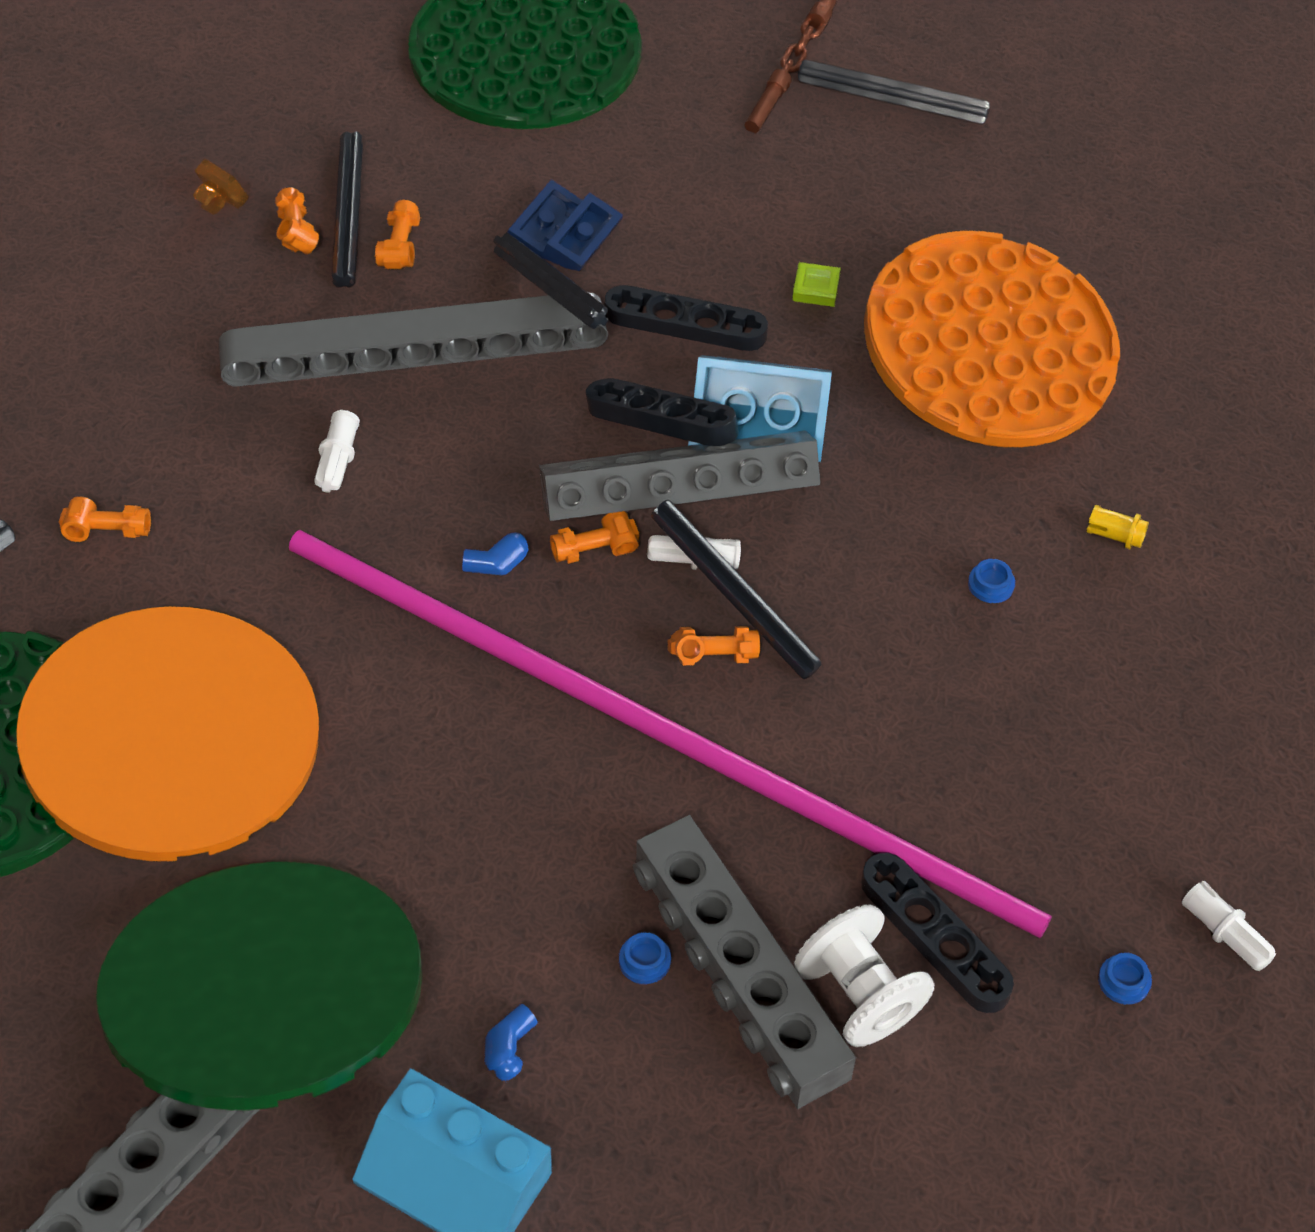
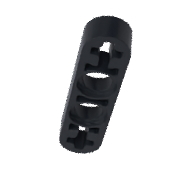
[605,285,768,351]
[586,378,739,446]
[861,853,1014,1013]

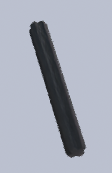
[798,59,990,124]
[332,131,363,288]
[493,233,608,329]
[651,500,821,679]

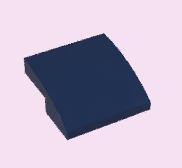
[507,179,623,271]

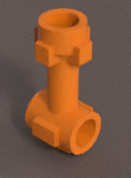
[275,188,319,254]
[375,200,421,269]
[59,497,151,542]
[550,511,639,564]
[668,626,760,666]

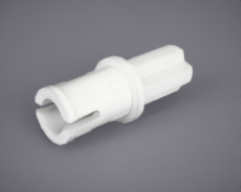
[314,410,360,493]
[647,535,741,570]
[1182,881,1276,971]

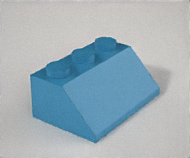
[688,355,832,462]
[352,1068,552,1232]

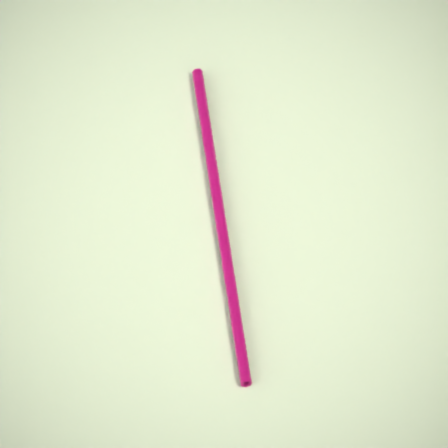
[289,530,1052,939]

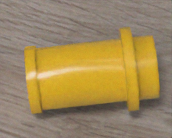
[1087,505,1149,550]

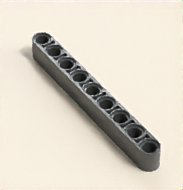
[218,292,608,387]

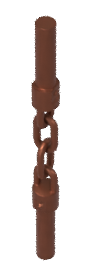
[745,0,837,133]

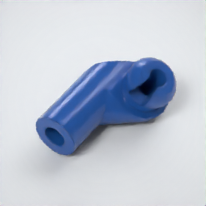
[462,532,528,576]
[484,1004,537,1081]

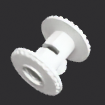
[794,905,934,1047]

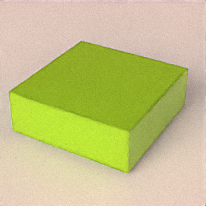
[792,262,840,307]

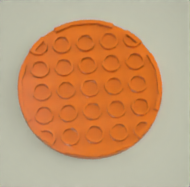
[864,231,1120,447]
[17,607,319,861]

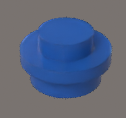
[968,559,1015,603]
[619,933,671,984]
[1098,953,1152,1005]

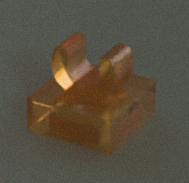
[193,158,249,215]

